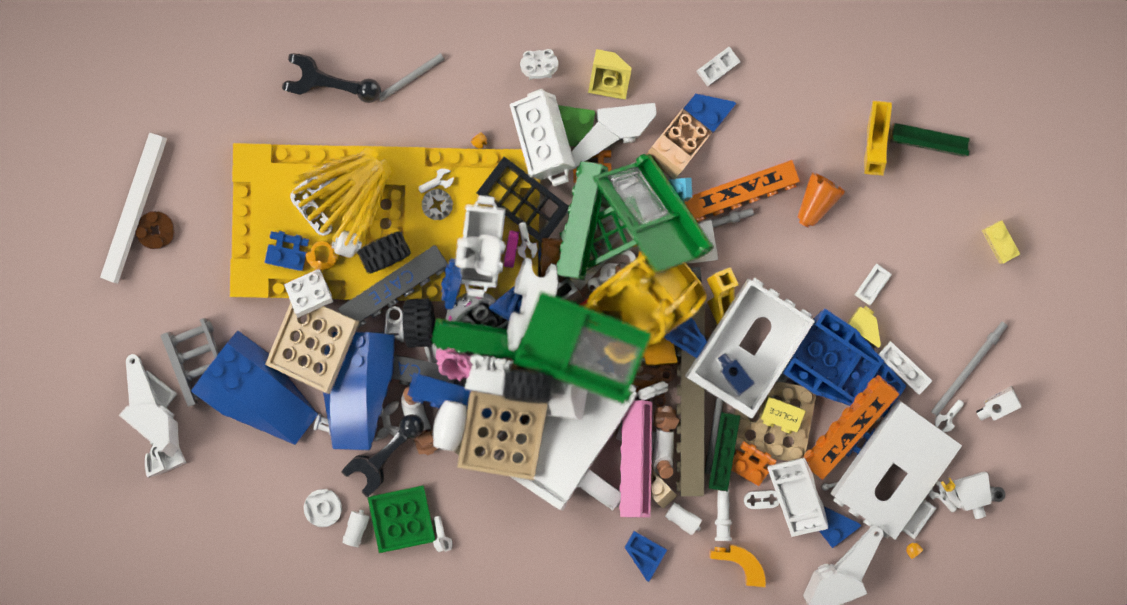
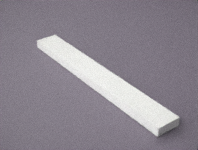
[100,132,167,284]

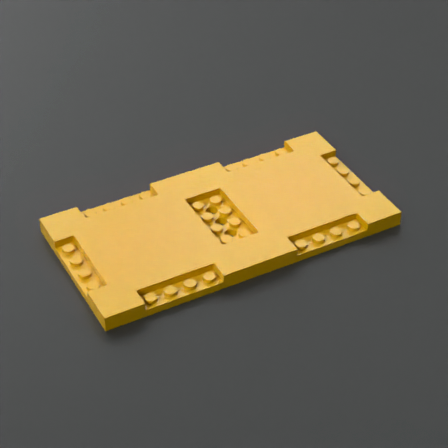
[230,143,540,301]

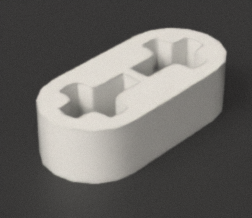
[743,490,780,509]

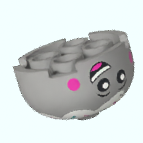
[446,293,503,328]

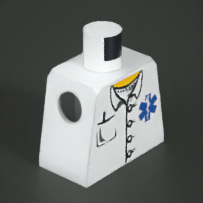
[976,386,1021,421]

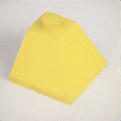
[588,49,632,100]

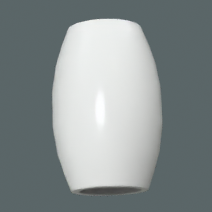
[433,400,467,451]

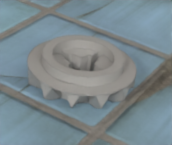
[422,189,453,220]

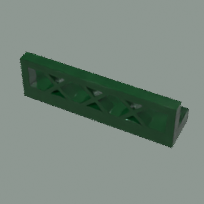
[890,123,970,157]
[709,412,741,492]

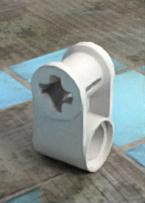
[384,306,404,343]

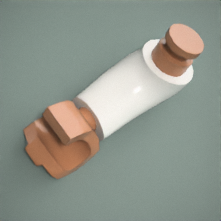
[401,387,439,455]
[651,406,679,479]

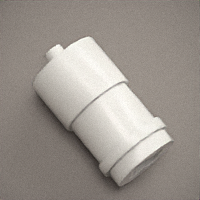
[665,502,702,536]
[343,510,370,548]

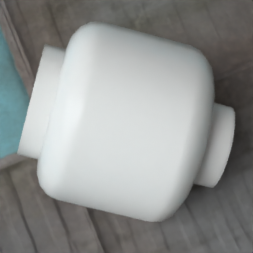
[332,230,362,258]

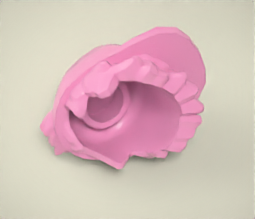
[436,348,475,381]

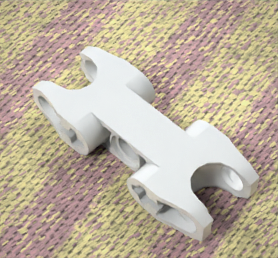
[508,258,558,351]

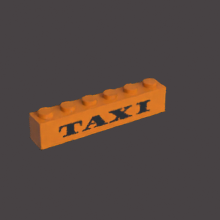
[684,160,800,222]
[803,375,900,480]

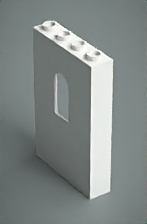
[685,278,815,418]
[830,400,962,540]

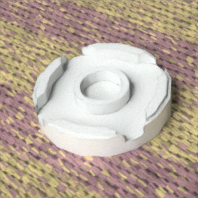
[304,489,342,527]

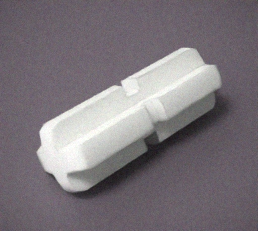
[638,381,668,401]

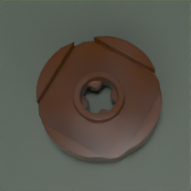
[135,211,175,249]

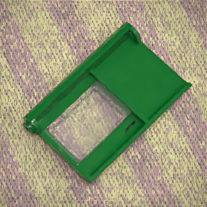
[593,154,714,273]
[513,291,651,405]

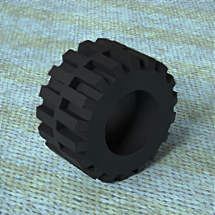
[357,232,411,274]
[403,298,435,348]
[502,371,553,404]

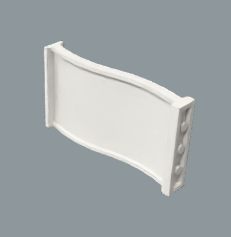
[510,351,638,511]

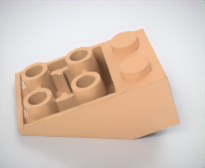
[646,108,712,179]

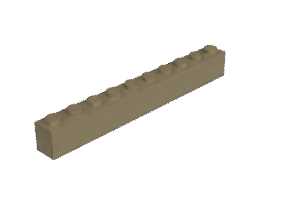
[676,304,705,496]

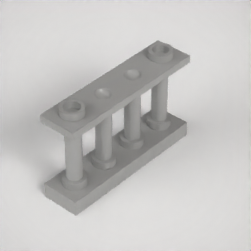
[160,318,219,407]

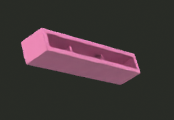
[619,400,652,518]

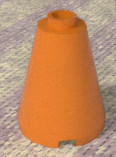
[797,172,845,228]

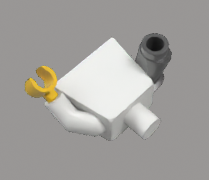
[941,471,1005,519]

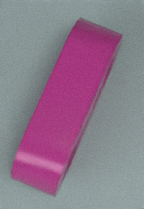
[504,231,519,268]

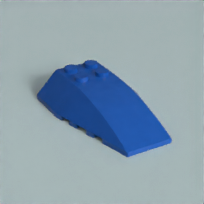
[782,308,906,418]
[191,331,318,445]
[319,332,395,450]

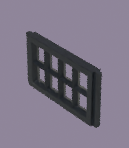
[476,157,569,243]

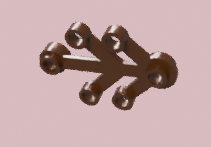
[618,363,675,407]

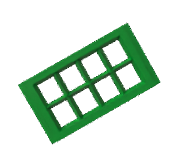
[559,196,644,270]

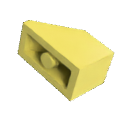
[847,306,881,348]

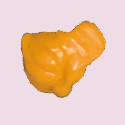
[306,241,338,270]

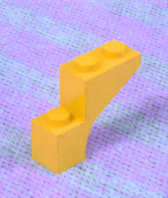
[864,101,892,176]
[706,267,739,324]

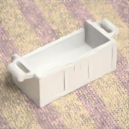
[510,88,575,187]
[460,196,506,298]

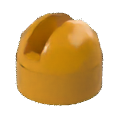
[470,132,487,149]
[906,543,923,559]

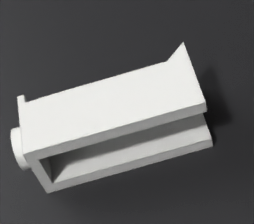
[577,469,621,511]

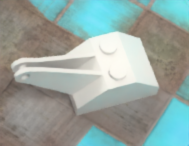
[569,103,656,170]
[119,354,179,458]
[541,354,592,420]
[803,525,883,605]

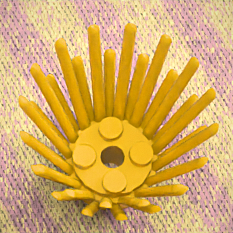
[291,148,392,246]

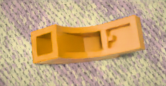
[709,544,766,587]

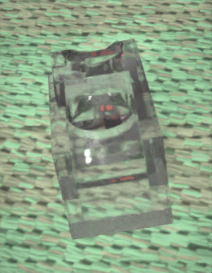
[593,219,625,256]

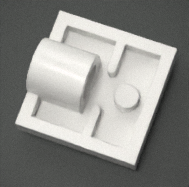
[284,270,333,317]

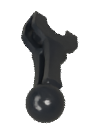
[282,53,381,103]
[341,414,424,497]

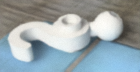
[587,250,636,292]

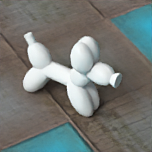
[374,401,400,442]

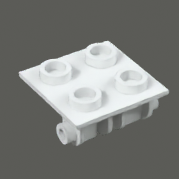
[465,354,513,395]

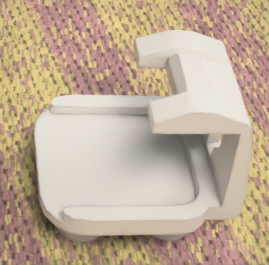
[455,235,505,276]

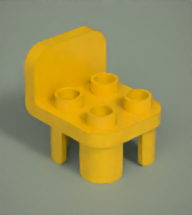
[584,253,707,363]

